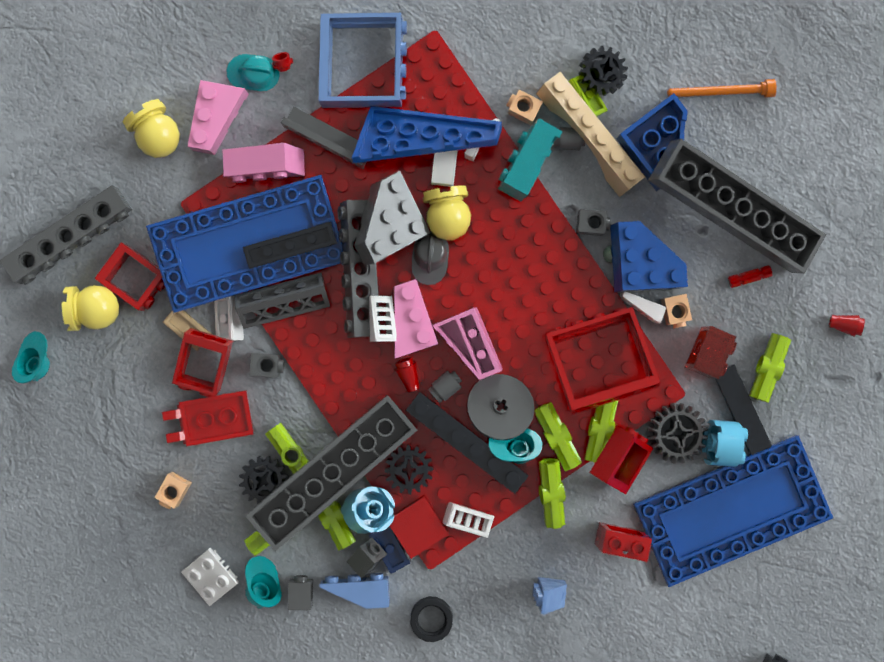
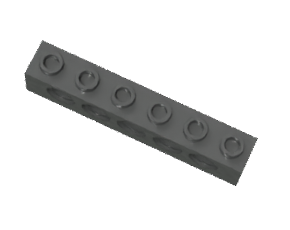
[0,185,133,285]
[337,200,380,338]

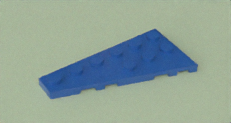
[352,106,502,163]

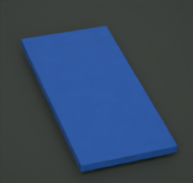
[146,175,343,313]
[633,435,833,587]

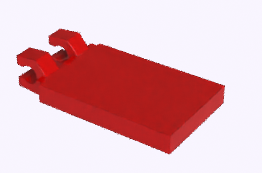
[162,390,254,447]

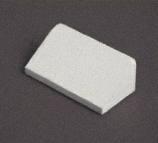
[214,296,244,341]

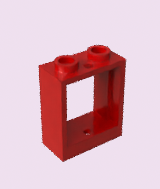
[94,242,165,311]
[172,328,233,397]
[589,426,653,494]
[595,522,652,562]

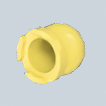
[122,99,180,158]
[423,186,471,240]
[62,285,119,331]

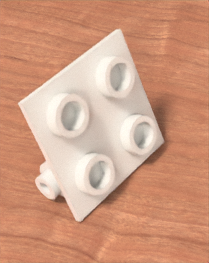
[181,547,239,606]

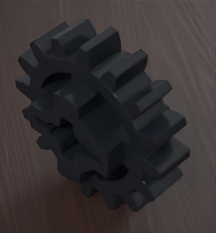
[579,46,628,96]
[385,444,434,495]
[239,456,288,504]

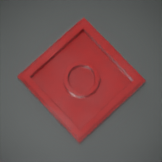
[390,496,449,559]

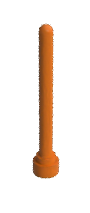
[667,79,777,97]

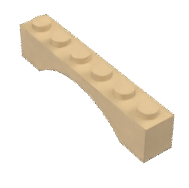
[536,72,645,197]

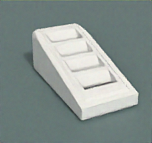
[620,291,666,324]
[369,296,396,342]
[442,502,494,538]

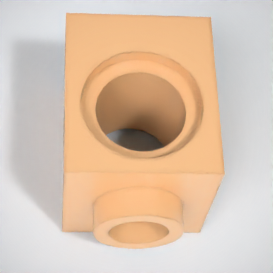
[506,90,543,126]
[660,294,692,329]
[154,472,192,509]

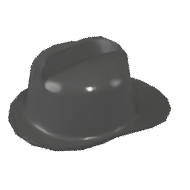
[412,231,449,285]

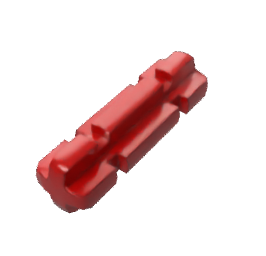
[728,265,773,288]

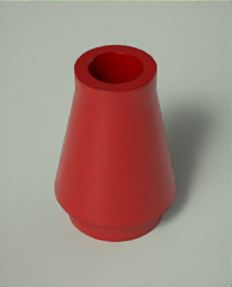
[829,315,865,337]
[395,357,420,392]

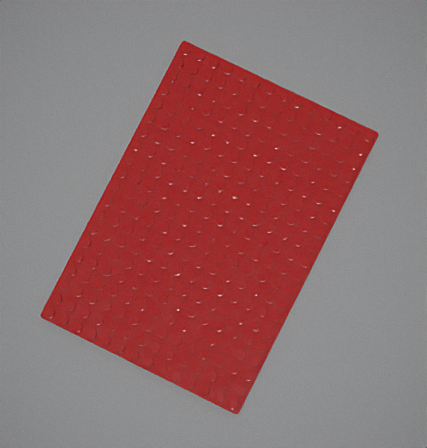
[181,31,685,569]

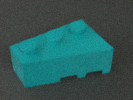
[498,118,563,202]

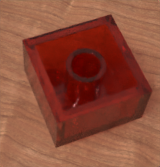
[684,326,737,379]

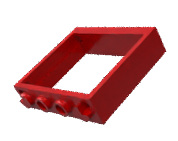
[546,307,661,415]

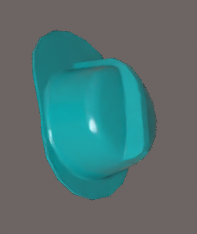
[227,54,280,91]
[12,331,50,384]
[488,429,542,464]
[245,556,282,609]

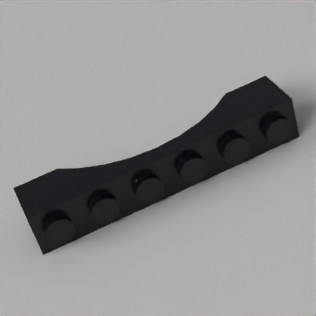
[406,392,529,494]

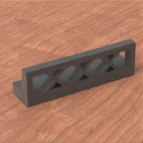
[281,107,367,169]
[235,273,330,329]

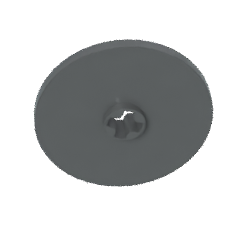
[467,374,534,440]

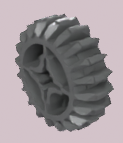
[647,403,708,464]

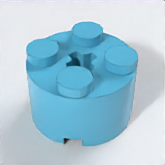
[702,420,748,467]
[341,486,395,534]

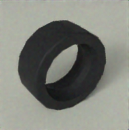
[410,596,453,642]

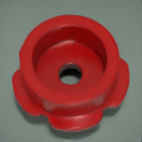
[272,52,293,72]

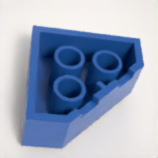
[616,93,688,192]
[610,221,688,292]

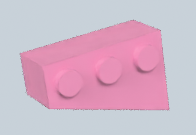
[188,80,249,155]
[222,143,305,183]
[394,279,438,358]
[432,307,503,380]

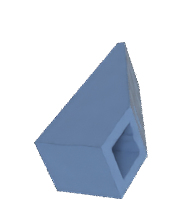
[320,573,390,609]
[532,577,567,614]

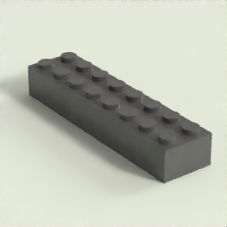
[648,139,827,274]
[245,395,417,552]

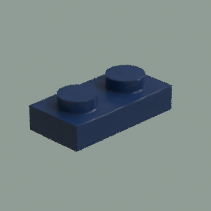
[369,526,410,574]

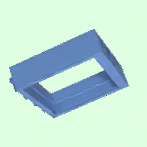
[318,13,407,108]

